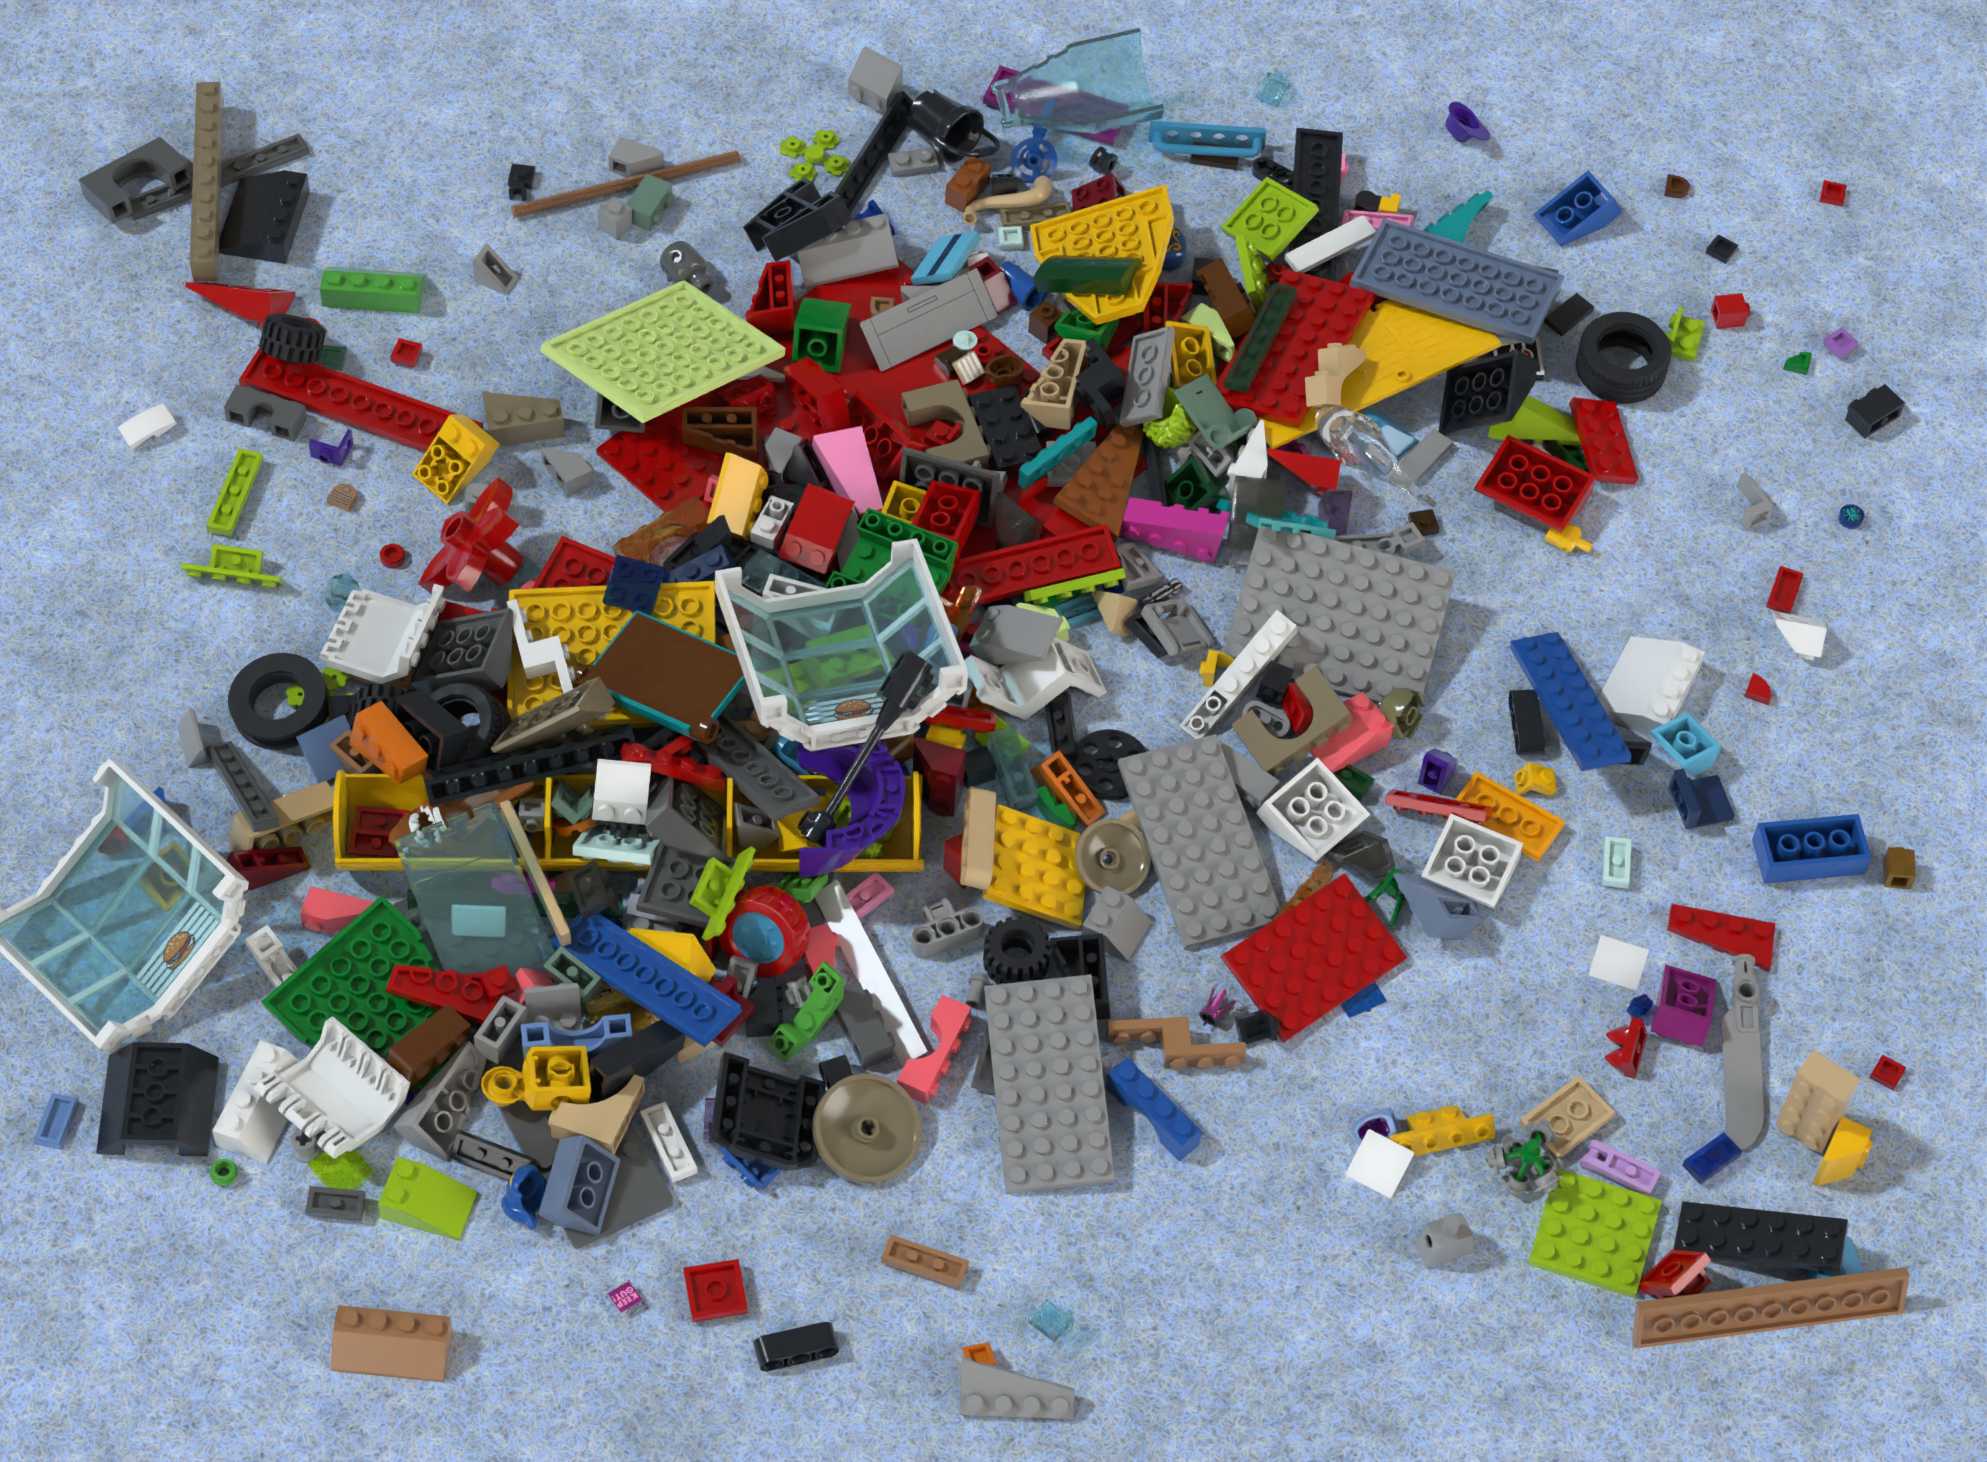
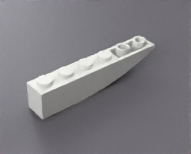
[1179,610,1297,739]

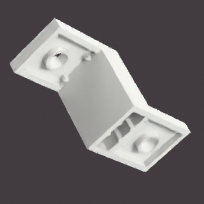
[964,637,1107,720]

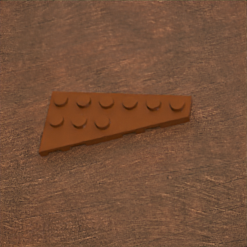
[1053,422,1144,543]

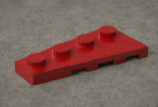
[1667,903,1776,972]
[385,964,499,1024]

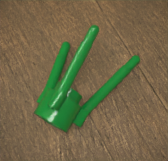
[1364,869,1405,927]

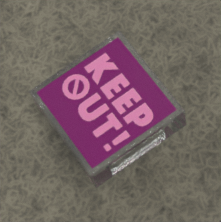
[606,1279,645,1318]

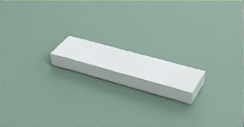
[1285,215,1377,273]

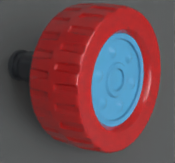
[718,886,811,978]

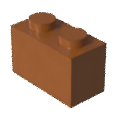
[945,157,991,213]

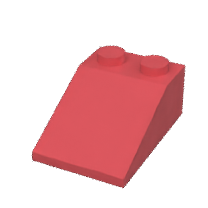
[1309,692,1395,773]

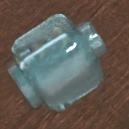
[324,574,360,613]

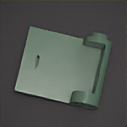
[1174,373,1257,449]

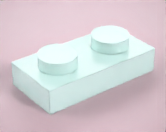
[1602,836,1631,889]

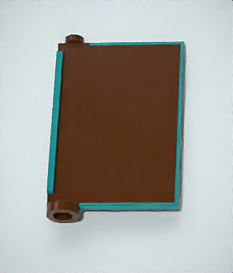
[576,610,758,744]

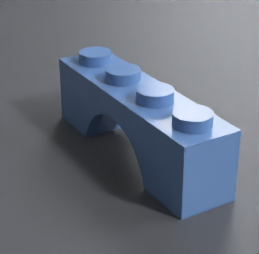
[521,1013,632,1060]

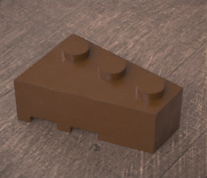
[1196,258,1258,339]
[682,407,757,464]
[386,1004,471,1095]

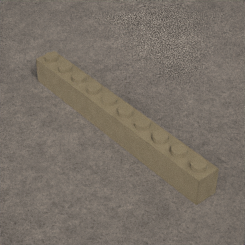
[190,82,224,282]

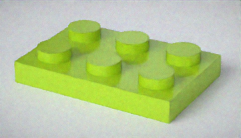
[1235,235,1271,312]

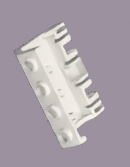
[255,1017,410,1158]

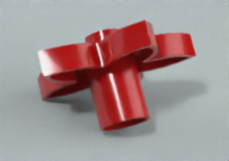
[418,477,524,594]

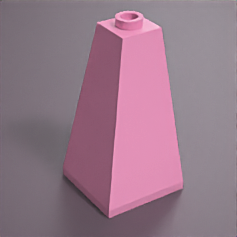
[811,426,883,521]

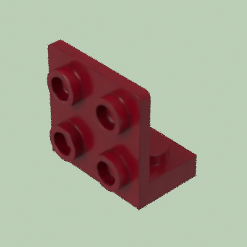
[1071,173,1127,212]

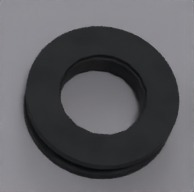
[228,653,330,750]

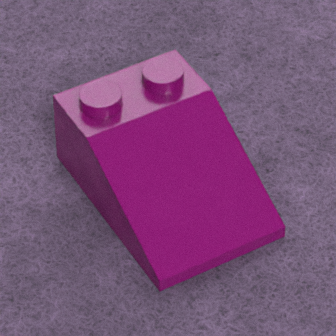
[1650,964,1716,1047]

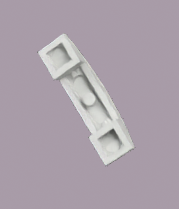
[245,925,298,988]

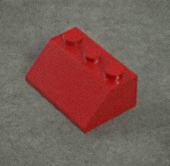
[911,480,980,562]

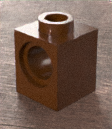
[1028,301,1063,345]

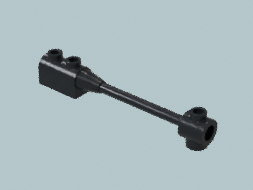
[797,650,934,848]

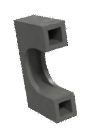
[78,137,193,224]

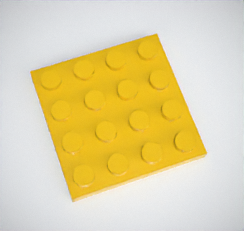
[982,804,1086,930]

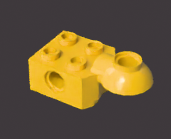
[481,1046,591,1111]

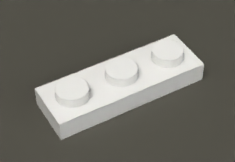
[640,1101,698,1183]

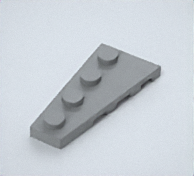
[960,1357,1075,1419]

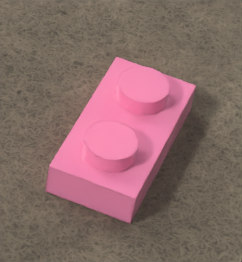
[846,872,894,920]

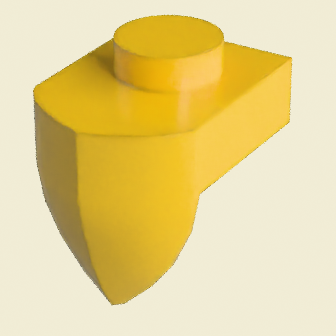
[1199,649,1235,687]

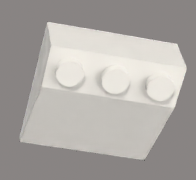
[1256,757,1371,862]
[1420,814,1524,909]

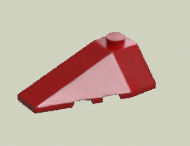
[185,281,295,326]

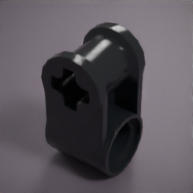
[818,1055,853,1089]

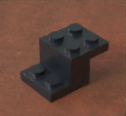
[1075,337,1125,432]

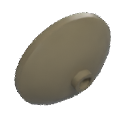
[1075,818,1151,894]

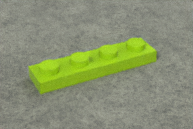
[206,448,264,537]
[1023,568,1126,605]

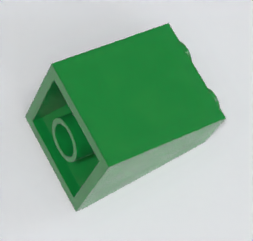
[792,297,851,373]

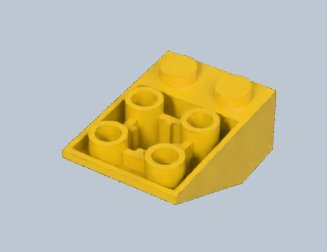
[412,414,500,505]

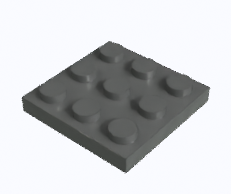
[636,840,736,928]

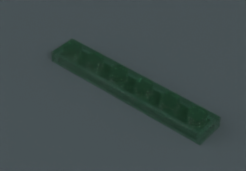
[1224,283,1298,393]

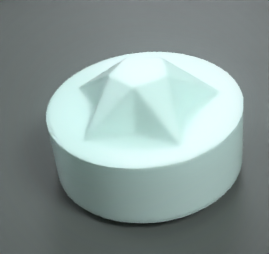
[953,330,977,355]

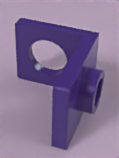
[309,429,353,466]

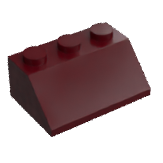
[913,737,966,817]

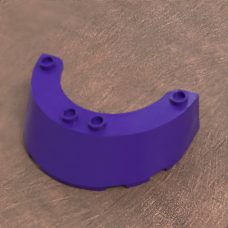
[798,741,905,877]

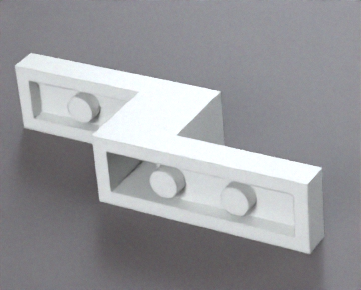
[507,599,576,694]

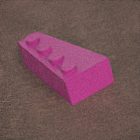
[1119,497,1230,563]

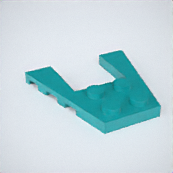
[1216,498,1336,539]

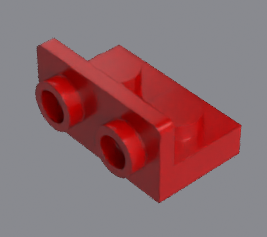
[717,374,778,414]

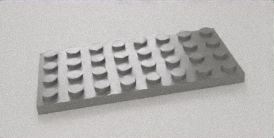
[1117,734,1282,949]
[984,974,1115,1194]

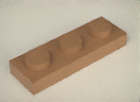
[881,1235,969,1289]

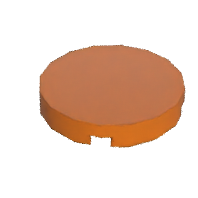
[553,803,596,837]

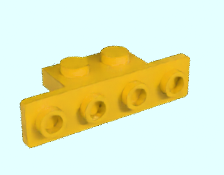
[1389,1105,1495,1157]

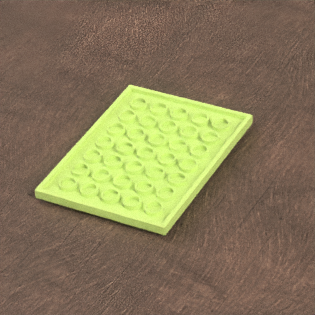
[541,280,786,423]

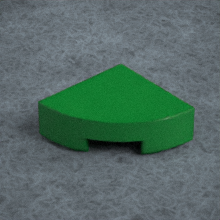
[1783,352,1812,375]

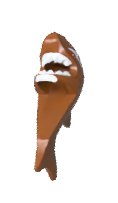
[388,782,543,855]

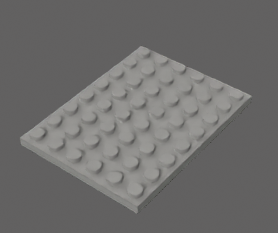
[1224,526,1456,704]

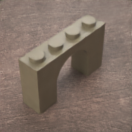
[902,379,992,470]
[1231,666,1354,777]

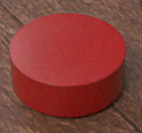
[380,544,405,569]

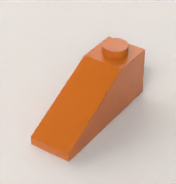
[1029,750,1106,827]

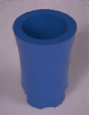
[1000,261,1048,311]

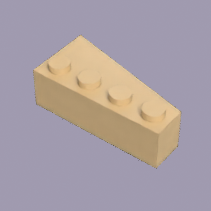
[228,781,334,851]

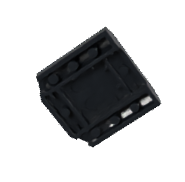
[710,1052,826,1171]

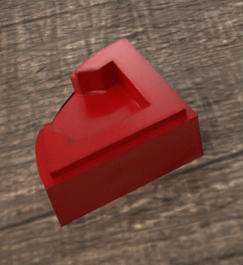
[1744,673,1771,705]

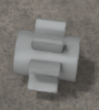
[783,976,815,1008]

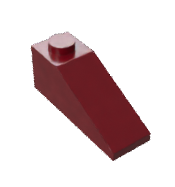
[223,846,311,891]

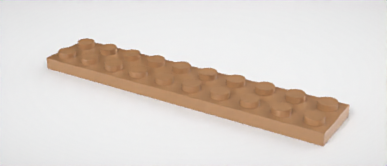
[1632,1267,1910,1349]

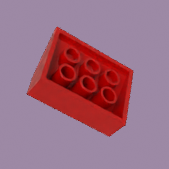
[1474,435,1596,533]

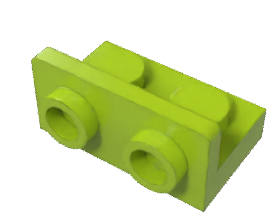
[1666,306,1705,362]

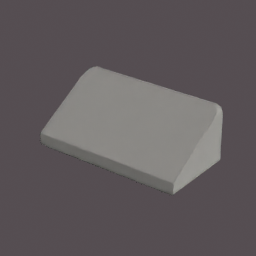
[178,708,207,768]

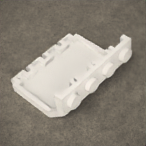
[319,584,446,684]

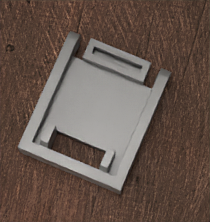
[1140,598,1214,656]

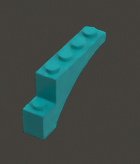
[1423,190,1494,244]

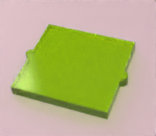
[308,1149,374,1190]

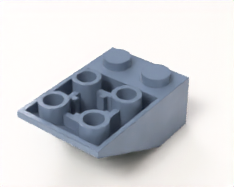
[1393,873,1483,940]

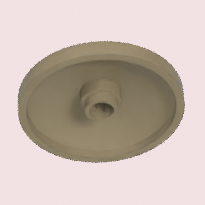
[813,1074,922,1184]

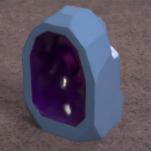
[1352,1107,1400,1142]

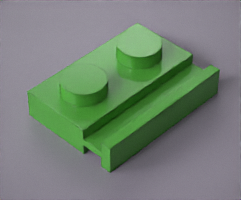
[775,872,828,903]

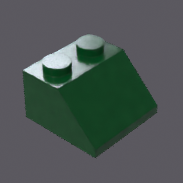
[1164,456,1230,514]

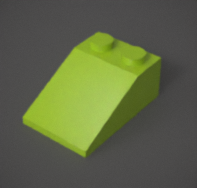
[378,1156,478,1241]

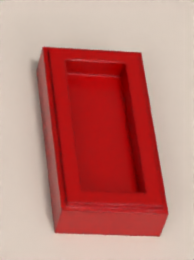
[1766,566,1804,614]

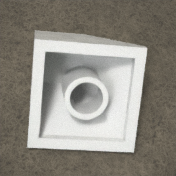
[1772,611,1827,660]

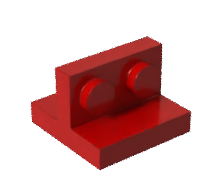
[1638,1249,1711,1299]

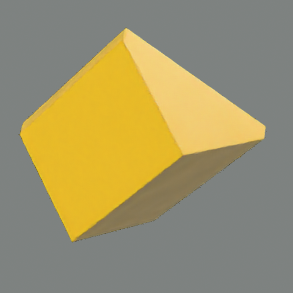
[777,796,829,852]

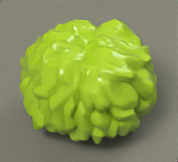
[1142,386,1198,448]

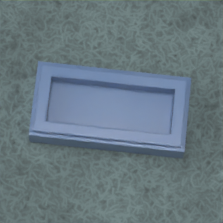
[34,1093,79,1150]

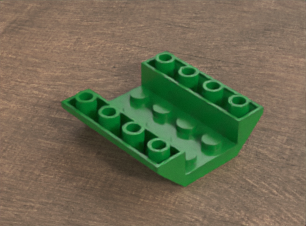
[824,508,958,628]

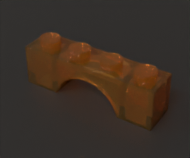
[612,495,710,570]

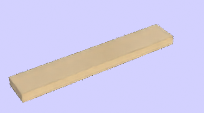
[500,800,571,947]

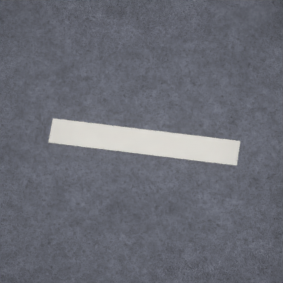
[815,879,927,1067]

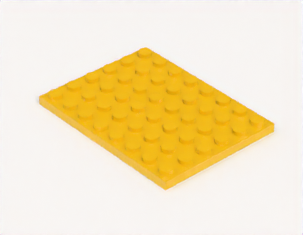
[507,581,716,731]

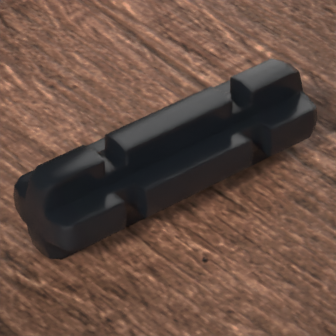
[1138,578,1183,610]

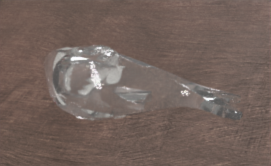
[1315,406,1437,507]

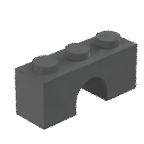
[224,384,307,442]

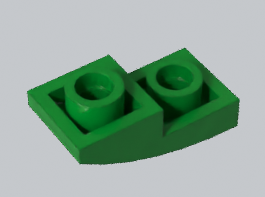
[1035,786,1077,831]

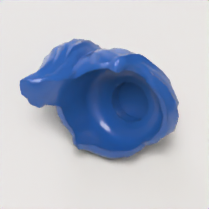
[501,1164,547,1230]

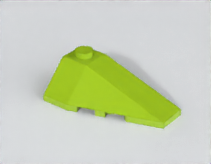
[1488,395,1581,445]

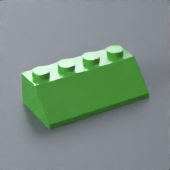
[320,267,425,313]

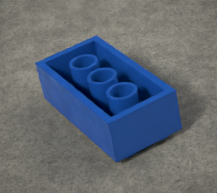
[1752,814,1871,884]

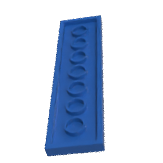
[1510,632,1631,771]
[550,906,742,1047]

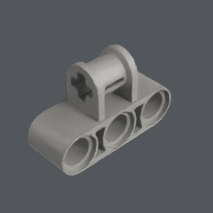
[911,897,984,959]

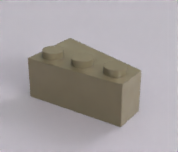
[482,392,565,446]

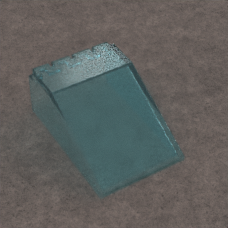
[394,802,554,978]

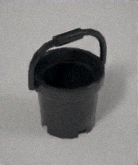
[907,89,1001,163]

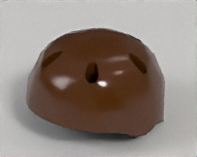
[985,354,1024,388]

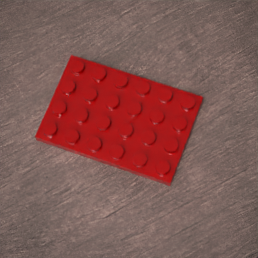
[1220,873,1408,1043]

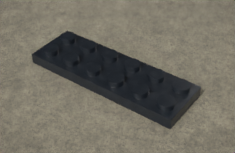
[1673,1201,1849,1273]

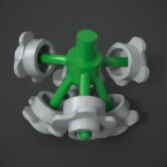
[1486,1119,1563,1195]

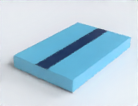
[910,231,981,286]

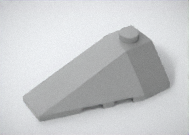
[393,1041,487,1161]

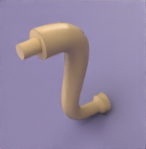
[963,176,1052,225]

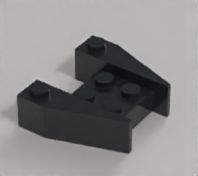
[743,177,853,262]

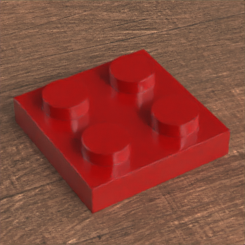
[683,1259,748,1323]

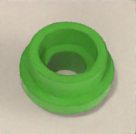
[210,1159,238,1186]

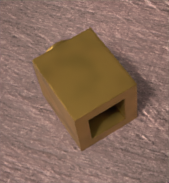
[1883,847,1916,889]

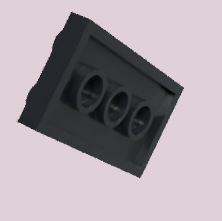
[968,384,1042,472]

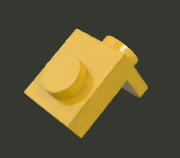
[1514,762,1557,796]

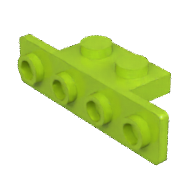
[180,544,285,589]
[689,846,756,941]

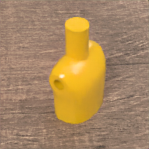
[1544,524,1593,553]

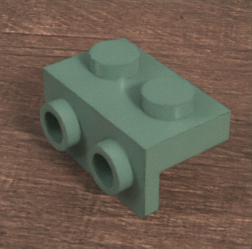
[551,778,594,825]

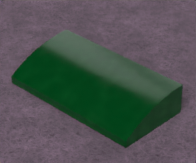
[1033,255,1141,295]

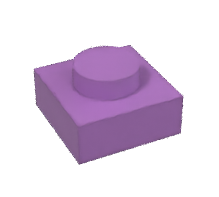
[1823,327,1859,359]

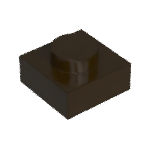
[935,345,964,377]
[1408,509,1440,536]

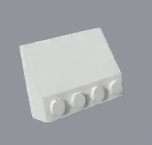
[1598,636,1705,739]

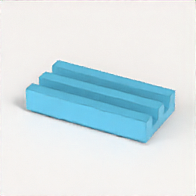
[1052,593,1102,628]

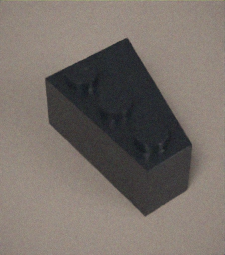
[1050,933,1111,1020]

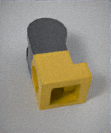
[1354,190,1401,214]

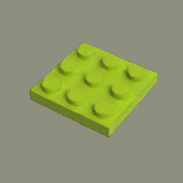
[1220,177,1319,262]

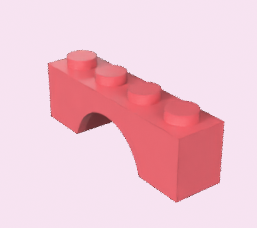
[897,995,974,1105]

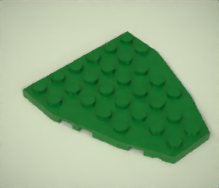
[261,895,458,1092]

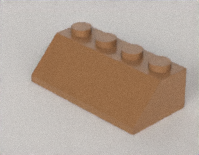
[331,1305,453,1382]

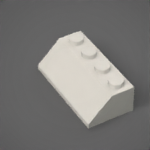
[212,1040,300,1163]

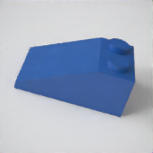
[1533,170,1622,247]

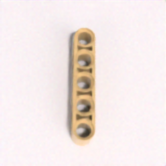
[960,786,996,891]

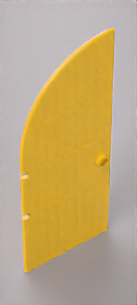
[1256,299,1501,449]

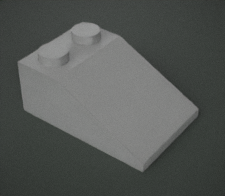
[969,605,1063,665]

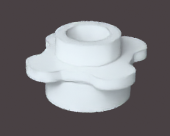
[1177,443,1200,466]

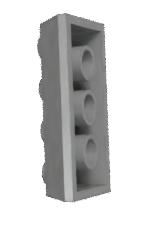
[797,213,899,288]

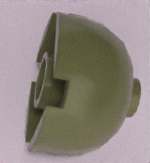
[1377,688,1425,740]

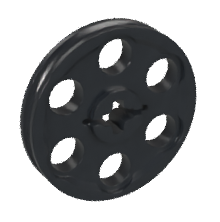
[1071,729,1147,800]

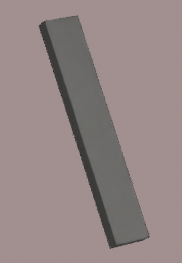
[206,741,280,833]

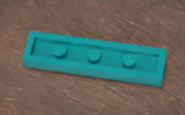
[1018,416,1097,490]

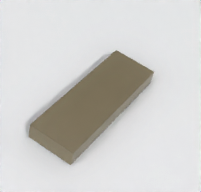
[999,202,1071,230]

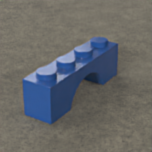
[1106,1058,1202,1161]

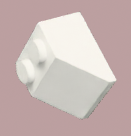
[592,759,651,825]

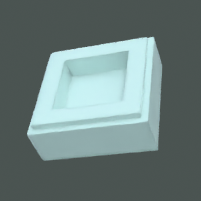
[998,226,1024,250]

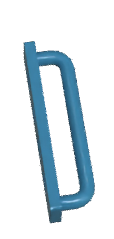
[1148,121,1266,158]

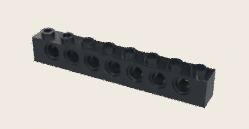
[422,723,635,806]

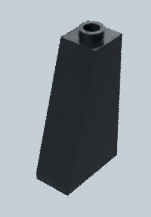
[589,1019,686,1102]

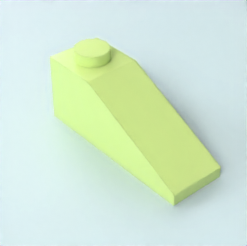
[1181,303,1235,363]

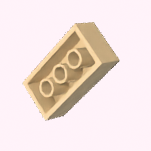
[1775,1050,1861,1154]

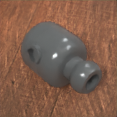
[660,241,713,294]

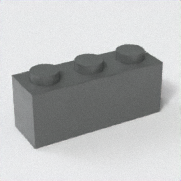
[833,981,896,1069]

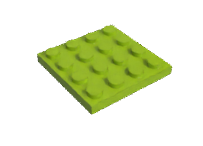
[1528,1169,1662,1298]

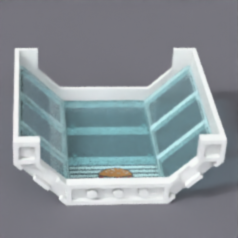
[715,539,968,751]
[0,759,249,1052]

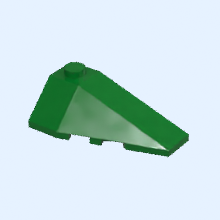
[1055,309,1121,360]

